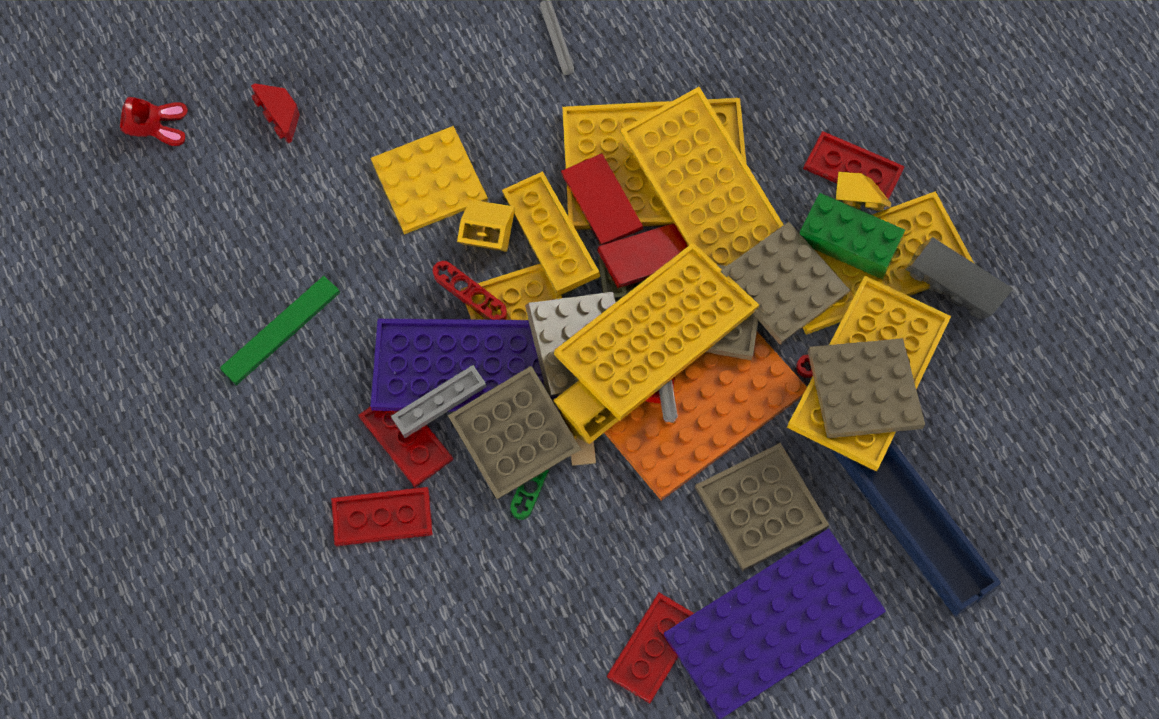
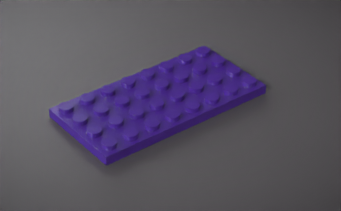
[370,319,561,413]
[663,529,886,719]

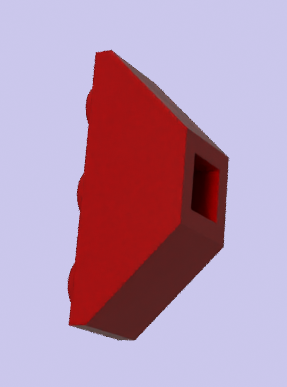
[251,84,300,144]

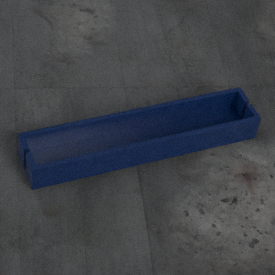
[829,440,1001,618]

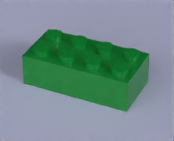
[799,193,905,280]

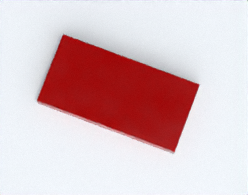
[803,131,905,200]
[561,153,643,246]
[597,223,688,288]
[358,407,454,488]
[331,487,433,546]
[607,592,694,704]

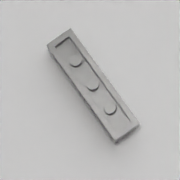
[391,365,487,438]

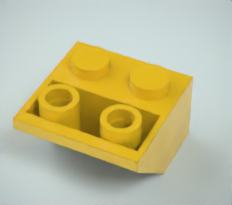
[836,172,891,211]
[457,200,515,252]
[553,380,619,444]

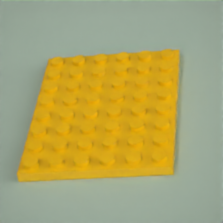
[562,98,746,230]

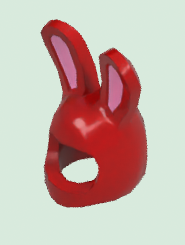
[120,97,188,146]

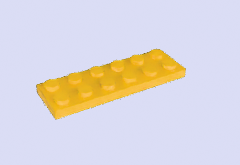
[502,171,600,296]

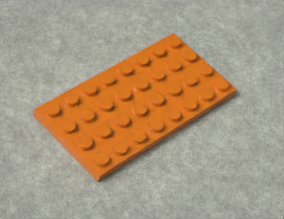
[604,332,807,501]

